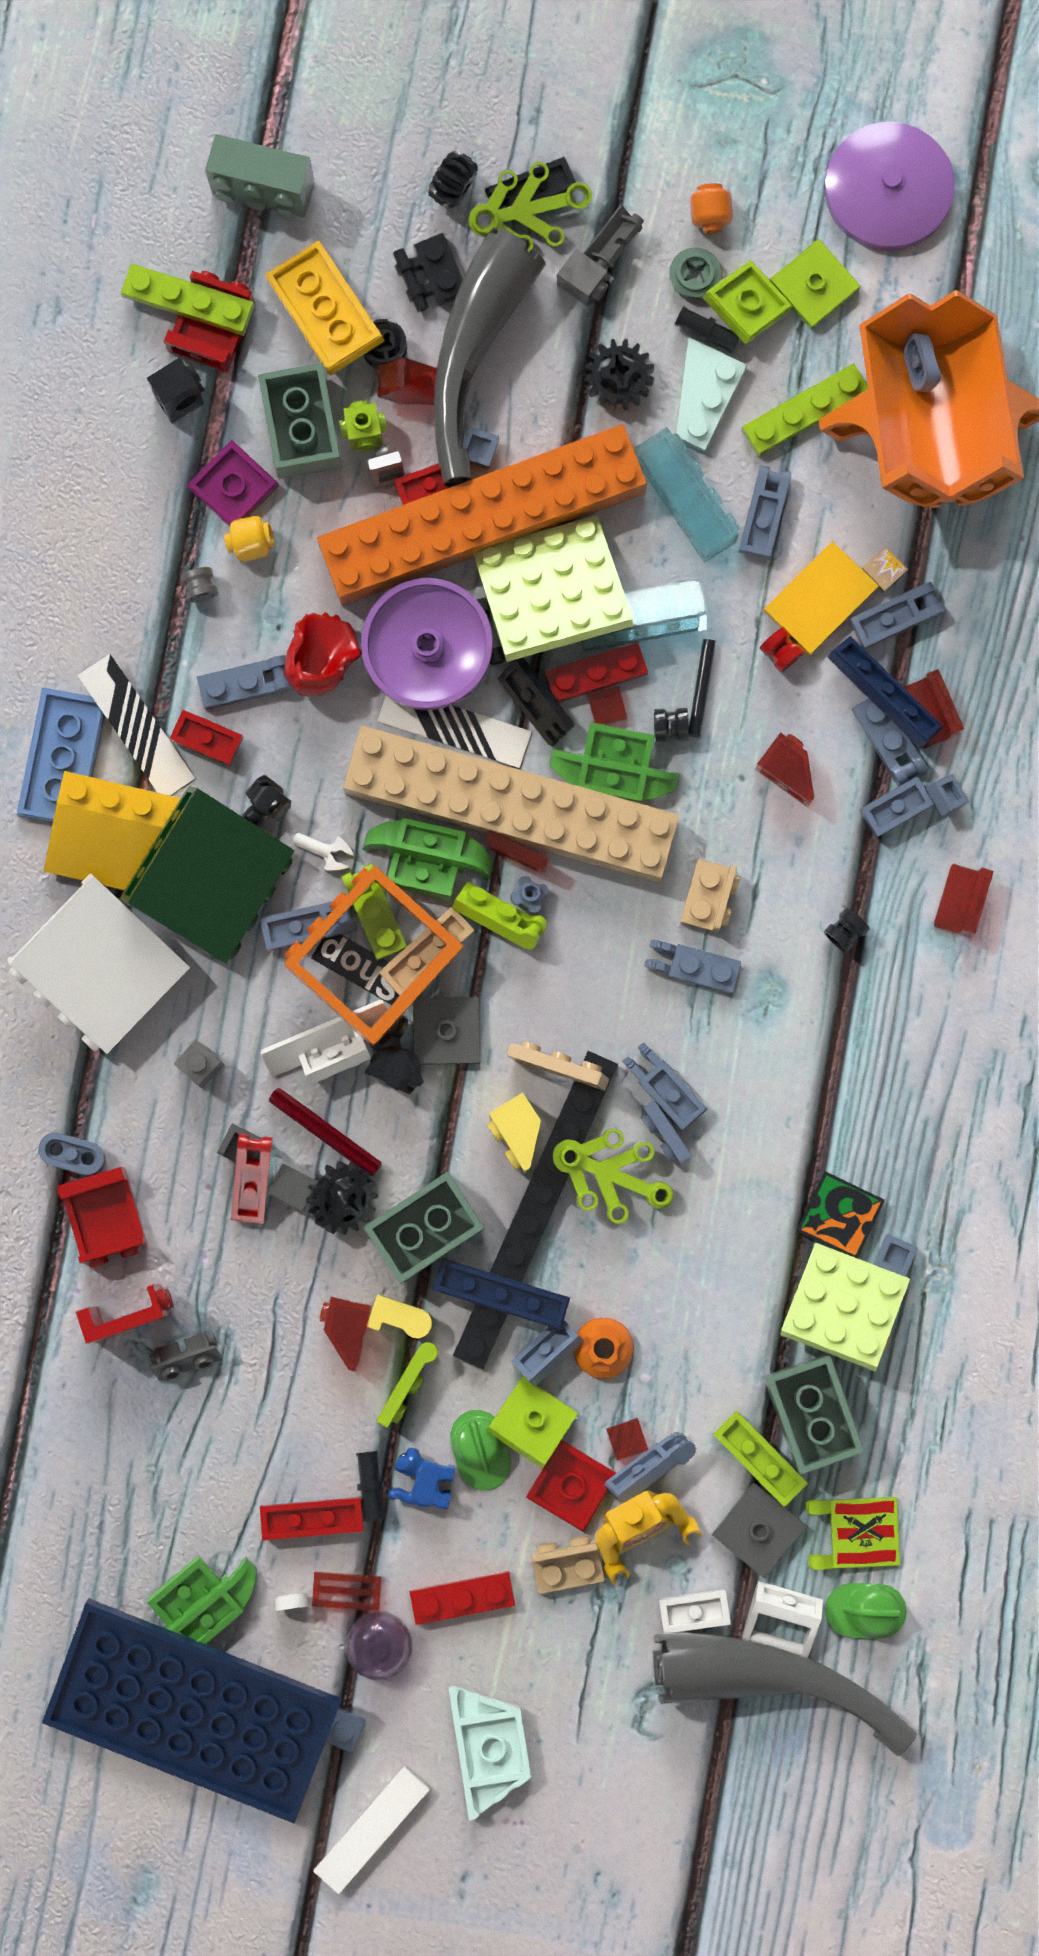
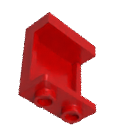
[164,270,255,373]
[57,1167,148,1268]
[75,1284,174,1344]

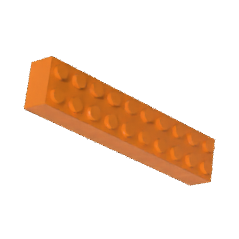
[317,424,647,606]

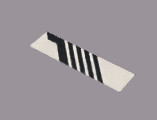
[78,654,195,796]
[377,696,532,768]

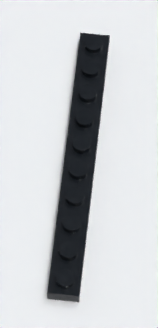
[453,1051,618,1369]

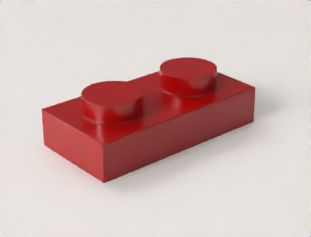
[394,463,448,505]
[169,709,244,767]

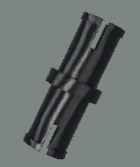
[674,306,740,353]
[356,1451,385,1521]

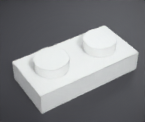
[658,1589,731,1634]

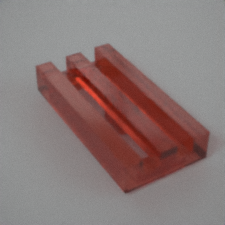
[485,831,550,874]
[312,1571,382,1611]

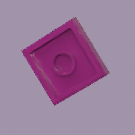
[187,440,279,527]

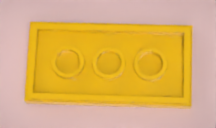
[265,240,384,376]

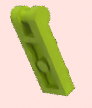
[341,863,407,961]
[452,882,548,950]
[376,1342,438,1428]

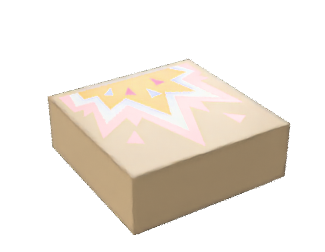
[862,546,908,594]

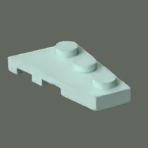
[675,337,747,453]

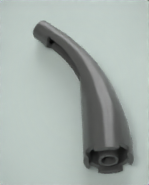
[434,227,546,488]
[653,1632,917,1756]

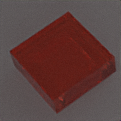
[587,686,627,725]
[606,1418,649,1461]

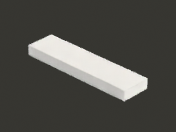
[313,1765,430,1895]

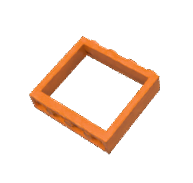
[284,865,464,1047]

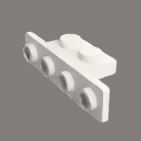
[261,1000,387,1085]

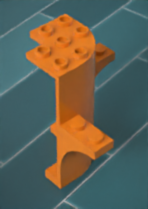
[819,290,1039,508]

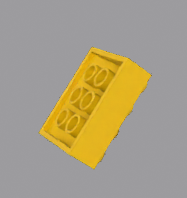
[43,771,181,891]

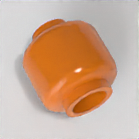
[690,183,733,234]

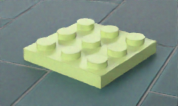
[780,1243,910,1372]

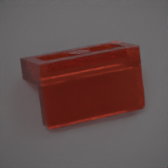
[904,669,964,749]
[933,864,994,938]

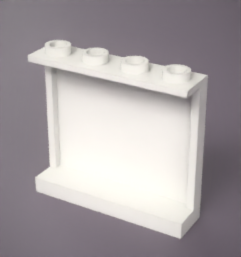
[7,873,190,1054]

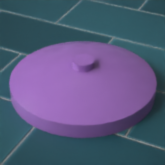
[825,122,954,251]
[361,578,493,710]

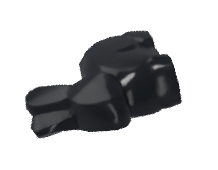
[364,1015,424,1094]

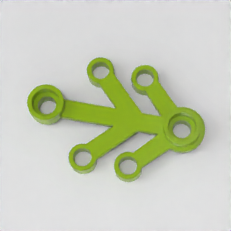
[468,162,592,252]
[552,1129,673,1224]

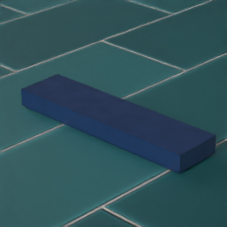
[827,636,944,748]
[432,1258,570,1330]

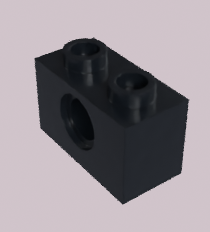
[147,357,205,424]

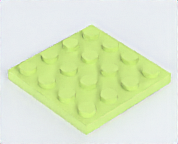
[473,515,634,662]

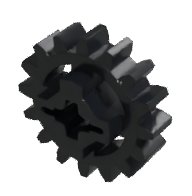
[584,339,654,411]
[306,1161,378,1235]

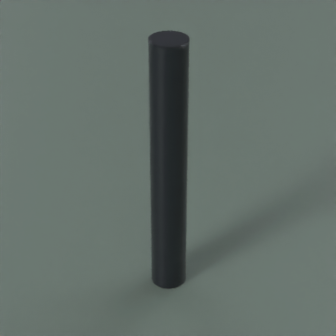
[689,639,716,737]

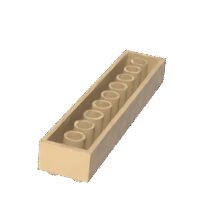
[343,725,679,883]

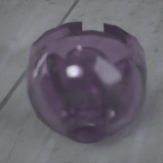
[346,1611,412,1680]

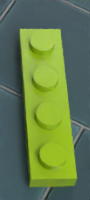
[121,263,255,336]
[741,363,868,457]

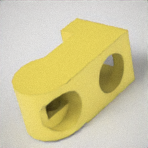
[366,1294,433,1338]

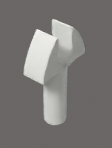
[293,833,354,872]

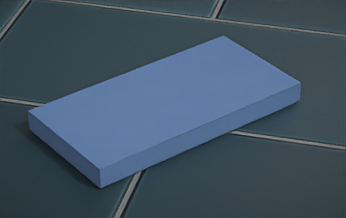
[17,687,105,822]

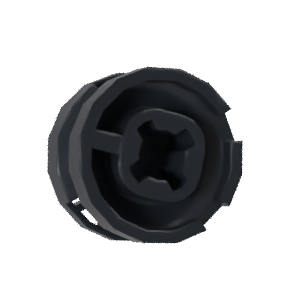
[364,319,407,370]

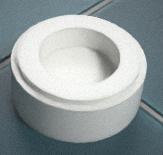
[274,1593,309,1611]

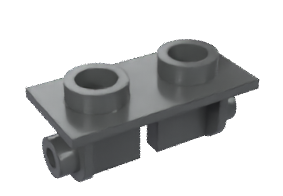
[583,205,644,270]
[149,1332,223,1381]

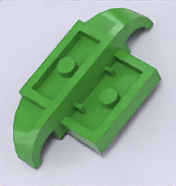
[549,722,681,801]
[362,817,493,901]
[147,1554,257,1644]

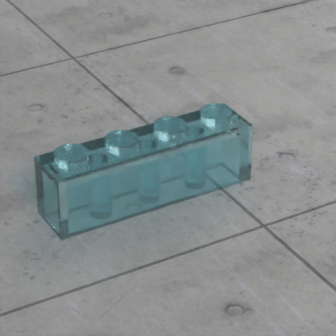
[634,427,740,563]
[576,579,706,653]

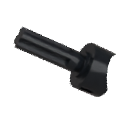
[242,775,292,826]

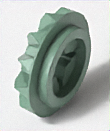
[669,247,721,300]

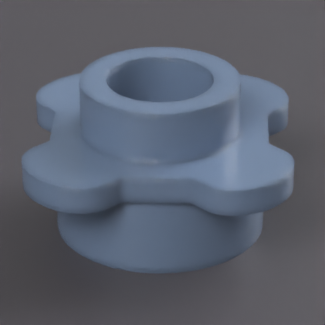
[510,876,549,913]

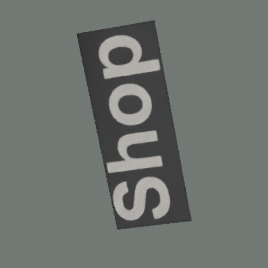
[311,935,399,1005]

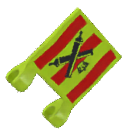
[805,1497,900,1570]

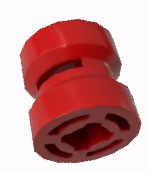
[759,627,805,673]

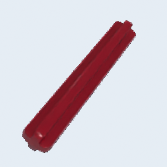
[269,1088,382,1176]

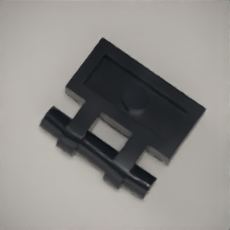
[393,233,463,312]

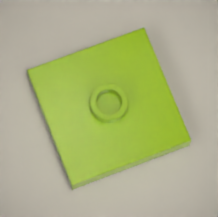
[770,238,861,330]
[703,259,793,345]
[486,1376,578,1469]

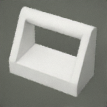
[742,1581,823,1658]

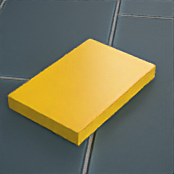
[763,541,879,656]

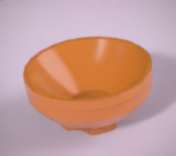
[573,1317,634,1379]

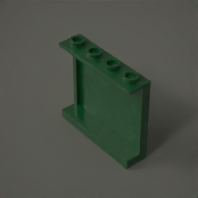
[119,786,295,964]

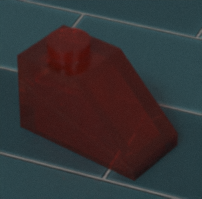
[377,358,437,405]
[755,732,814,808]
[319,1297,372,1372]

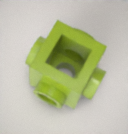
[339,401,387,451]

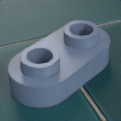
[904,333,941,392]
[38,1132,105,1176]

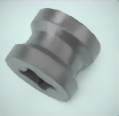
[180,567,218,603]

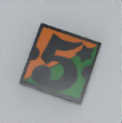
[796,1171,885,1259]

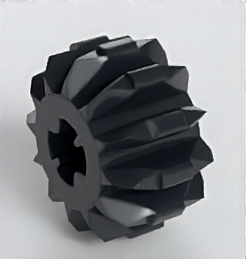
[428,150,478,209]

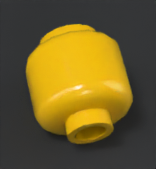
[224,516,275,562]

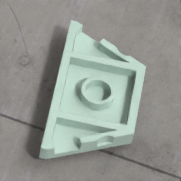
[449,1686,531,1821]

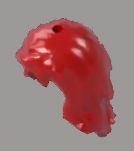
[284,612,362,697]

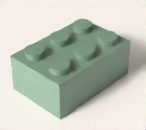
[205,134,315,218]
[258,363,342,479]
[363,1171,485,1284]
[763,1354,864,1475]

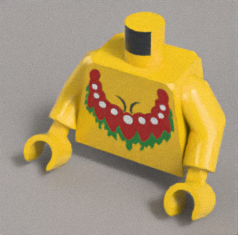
[595,1491,702,1585]

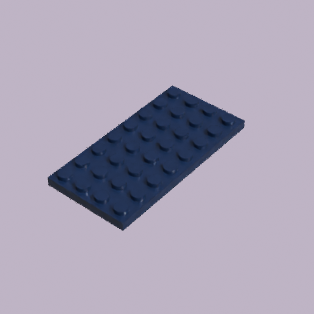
[42,1598,342,1823]

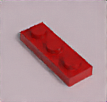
[545,642,648,703]
[260,1496,364,1541]
[409,1571,515,1625]

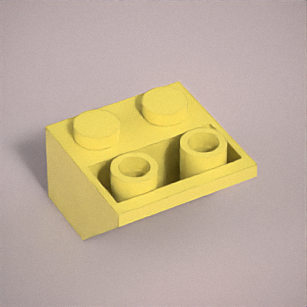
[487,1092,541,1173]

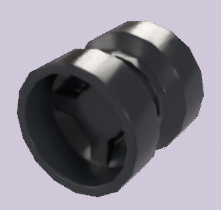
[654,708,689,742]
[823,907,870,954]

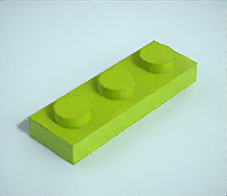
[712,1410,808,1507]

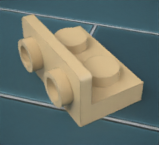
[680,859,741,934]
[531,1536,604,1594]

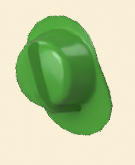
[450,1410,511,1490]
[825,1583,907,1639]

